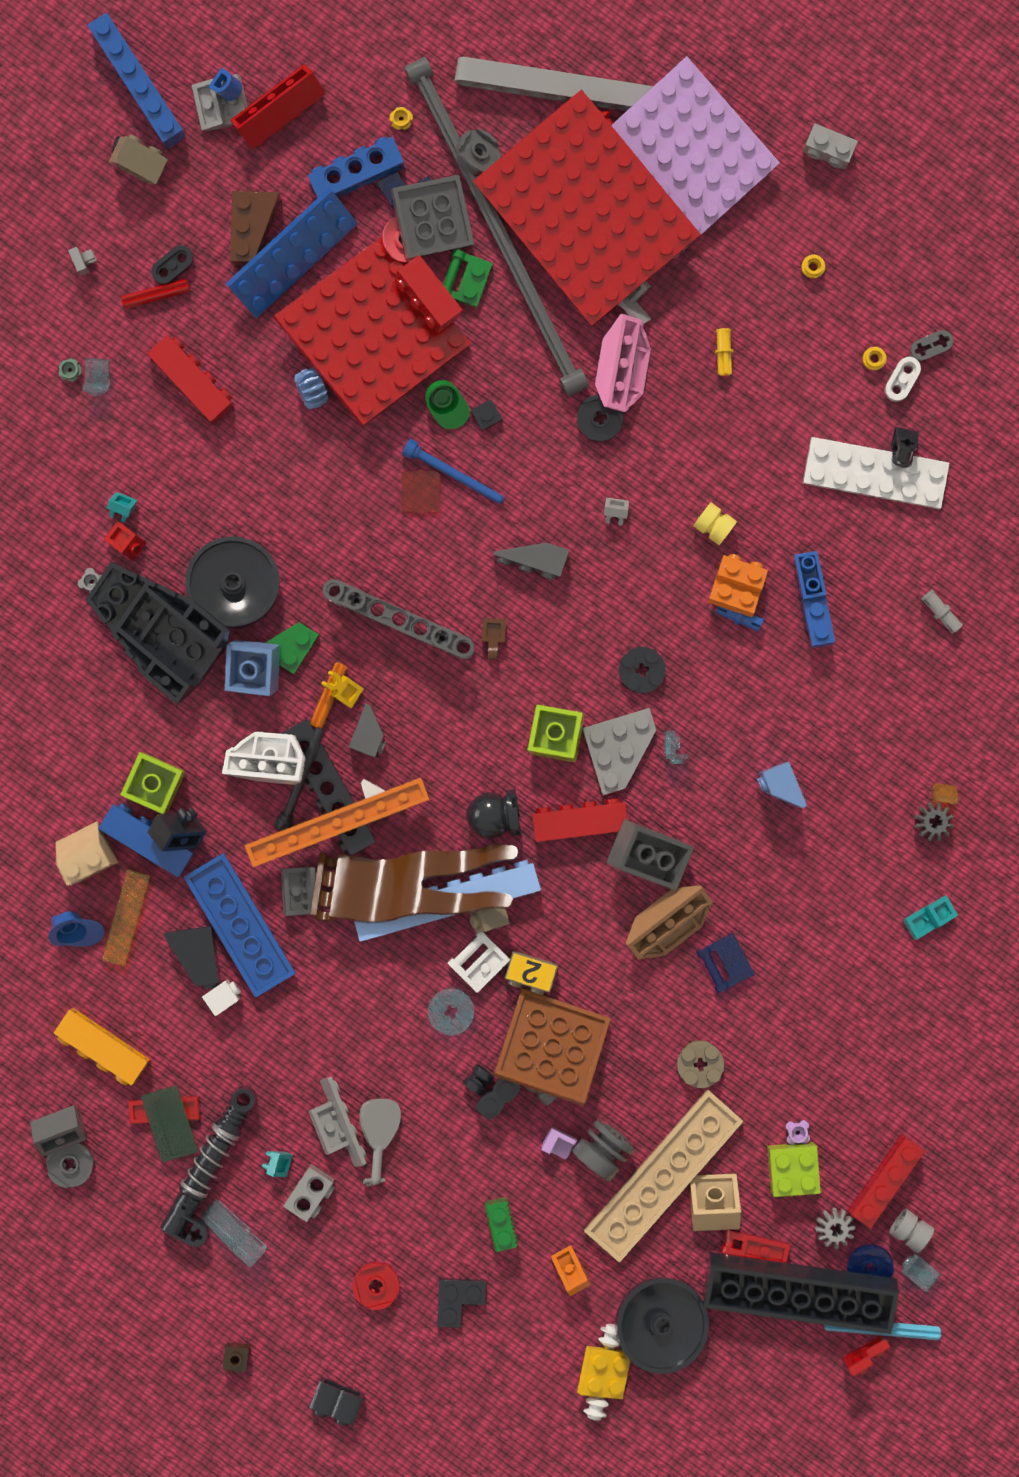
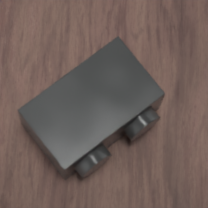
[30,1105,86,1157]

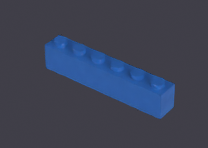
[87,13,186,149]

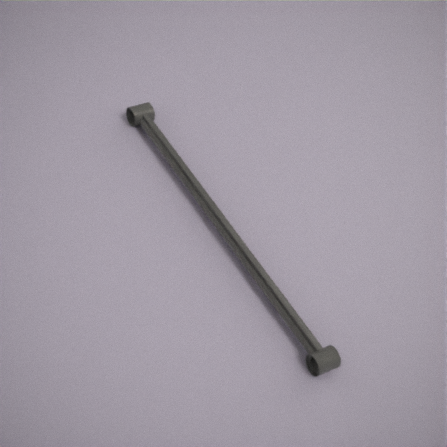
[404,56,589,397]

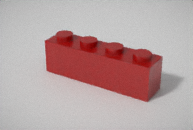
[230,64,326,150]
[147,335,233,425]
[532,798,627,842]
[848,1134,925,1228]

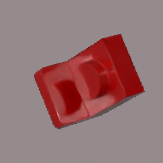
[104,521,146,561]

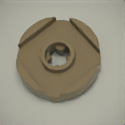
[677,1040,724,1088]

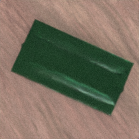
[141,1085,198,1162]

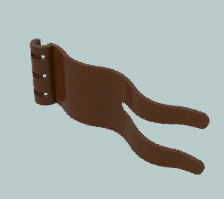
[310,844,518,923]

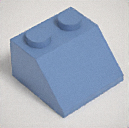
[757,762,807,808]

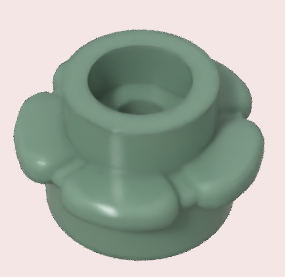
[59,359,82,382]

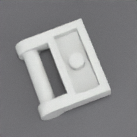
[448,932,510,993]

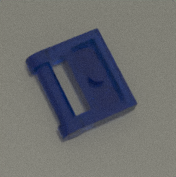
[696,932,755,994]

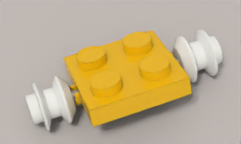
[577,1324,630,1420]

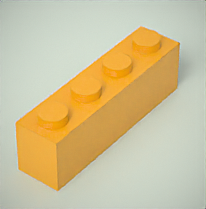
[54,1008,151,1086]

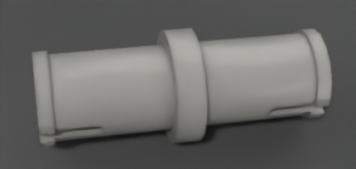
[921,589,963,634]

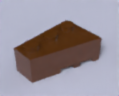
[230,191,282,267]

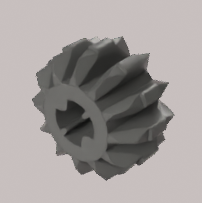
[914,802,954,841]

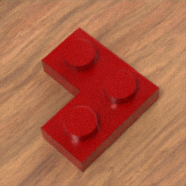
[842,1335,890,1376]

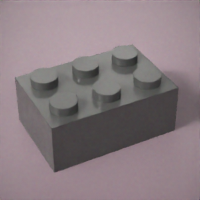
[606,819,694,890]

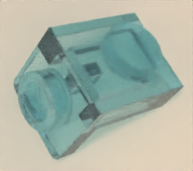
[83,358,110,396]
[901,1254,942,1293]

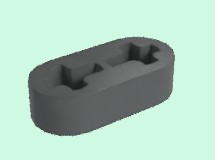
[909,330,953,362]

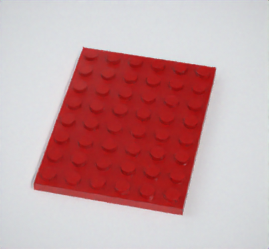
[473,89,701,326]

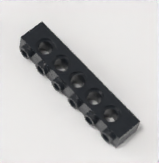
[282,719,377,855]

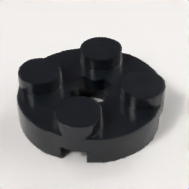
[577,394,624,442]
[619,647,666,694]

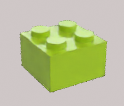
[528,705,585,763]
[121,752,186,814]
[767,1142,821,1197]

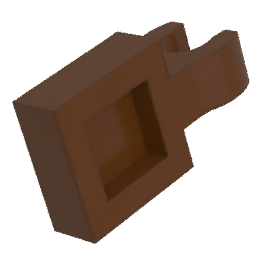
[482,618,506,660]

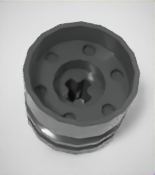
[572,1119,635,1182]

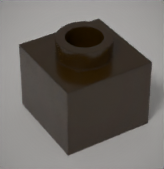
[223,1342,250,1372]

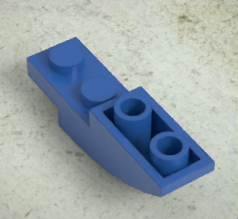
[794,551,836,648]

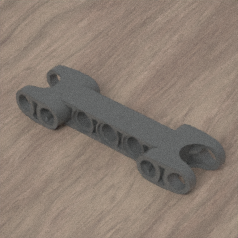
[323,579,475,660]

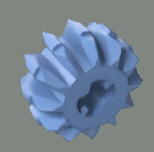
[294,367,328,409]

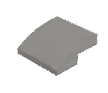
[192,74,248,131]

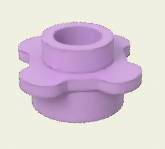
[786,1120,810,1145]

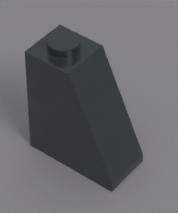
[164,926,221,989]

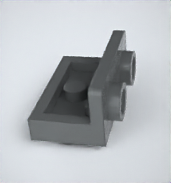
[281,867,319,916]

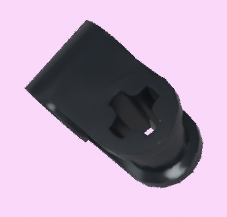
[891,427,919,468]

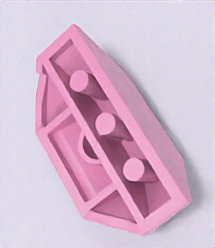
[595,314,651,412]

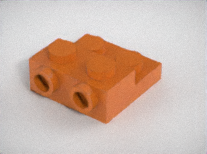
[708,554,768,617]

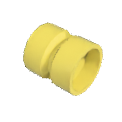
[693,502,737,545]

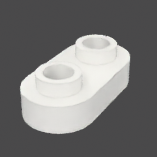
[885,357,921,402]

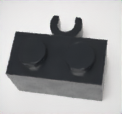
[147,807,207,851]

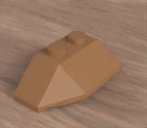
[626,885,713,960]

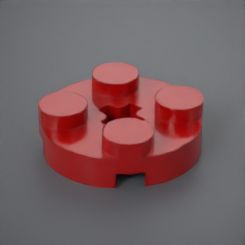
[352,1261,400,1310]

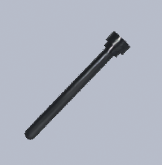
[274,728,324,831]

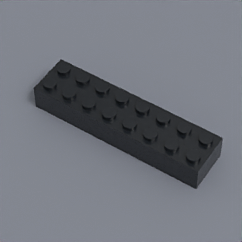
[703,1252,899,1334]

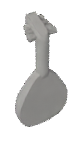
[359,1098,401,1187]

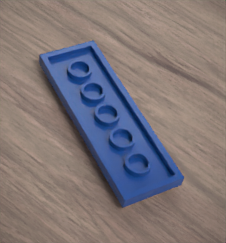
[226,188,358,318]
[184,853,296,998]

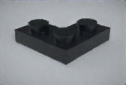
[437,1278,486,1328]

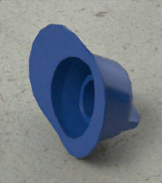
[48,911,104,947]

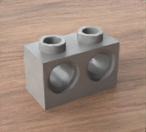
[283,1164,335,1222]

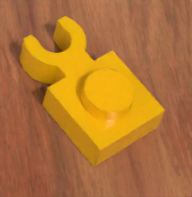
[321,671,363,708]

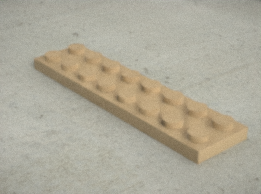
[584,1089,744,1263]

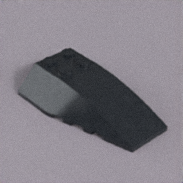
[86,562,230,704]

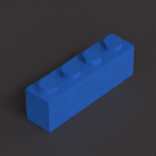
[98,803,195,877]

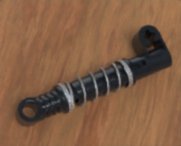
[160,1085,257,1247]

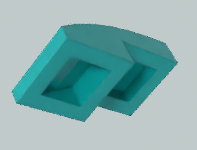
[903,895,958,940]

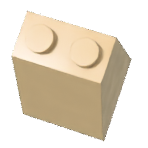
[56,821,119,886]

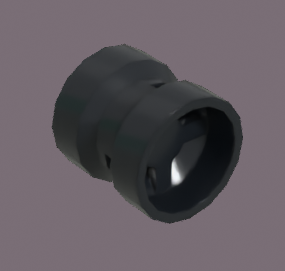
[462,1063,495,1096]

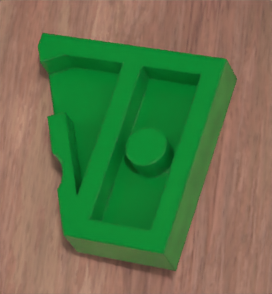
[266,622,319,674]

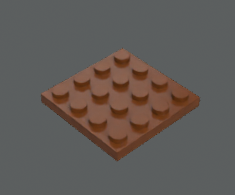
[494,988,611,1106]

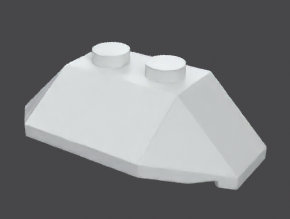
[222,732,305,785]

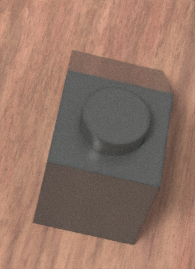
[349,704,387,758]

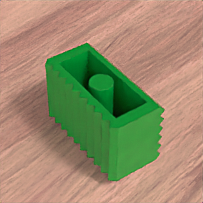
[485,1197,518,1252]

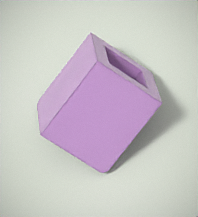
[541,1126,577,1159]

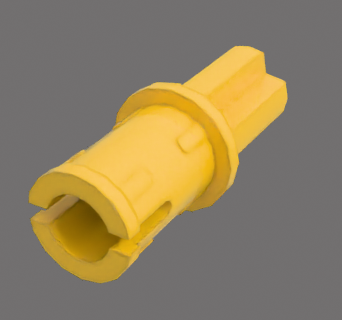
[715,328,733,376]

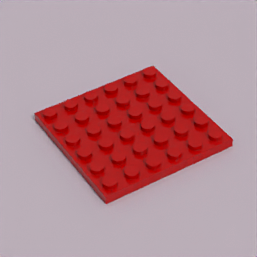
[274,236,471,427]

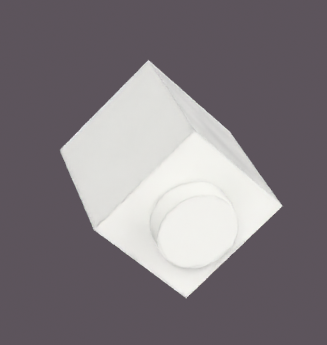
[202,979,241,1016]

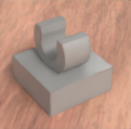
[68,247,97,276]
[604,497,629,526]

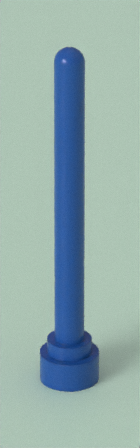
[401,438,504,504]

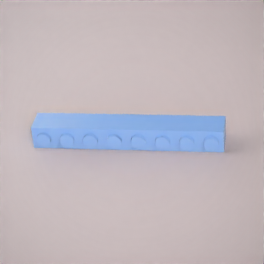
[354,860,541,941]

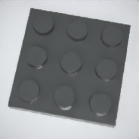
[390,175,474,259]

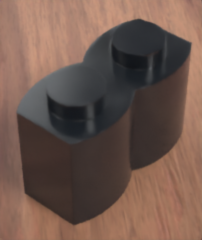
[476,1078,521,1120]
[309,1377,365,1426]

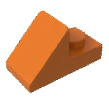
[551,1245,591,1296]

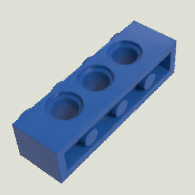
[307,137,405,198]

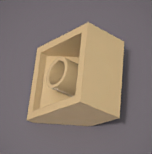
[690,1174,741,1231]

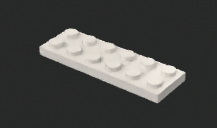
[802,437,949,509]

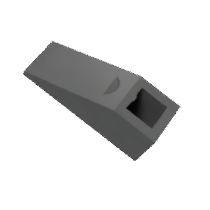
[494,543,569,581]

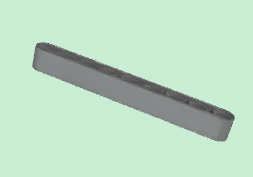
[454,57,654,111]

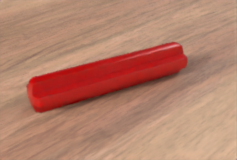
[121,279,190,309]

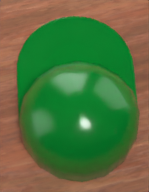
[425,380,470,429]

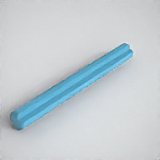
[824,1323,941,1340]

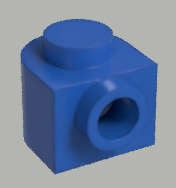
[209,67,242,101]

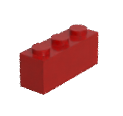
[395,255,463,333]

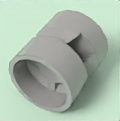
[889,1209,934,1253]

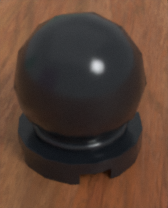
[466,789,521,839]

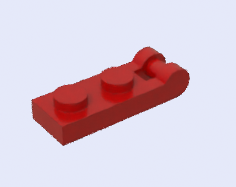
[721,1229,790,1263]

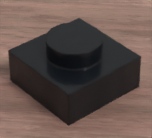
[471,399,502,431]

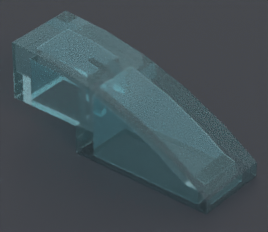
[201,1199,268,1268]

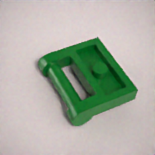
[443,249,493,308]

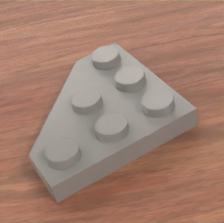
[582,708,656,795]

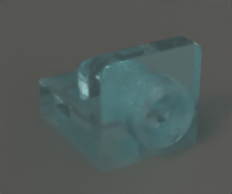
[664,731,689,764]

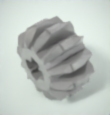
[815,1208,856,1249]

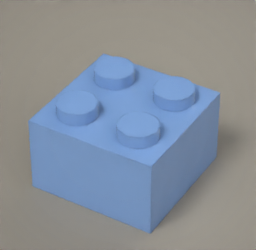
[225,640,280,696]

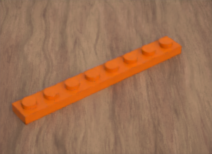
[244,778,430,867]

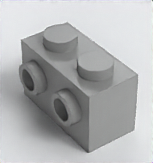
[803,123,858,169]

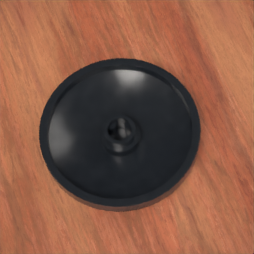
[185,536,280,629]
[615,1277,709,1374]

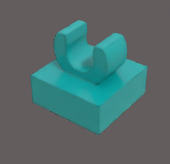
[107,492,138,523]
[262,1151,293,1177]

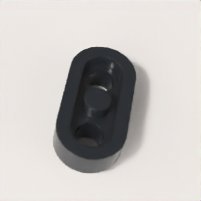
[151,245,194,285]

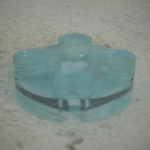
[428,988,475,1036]

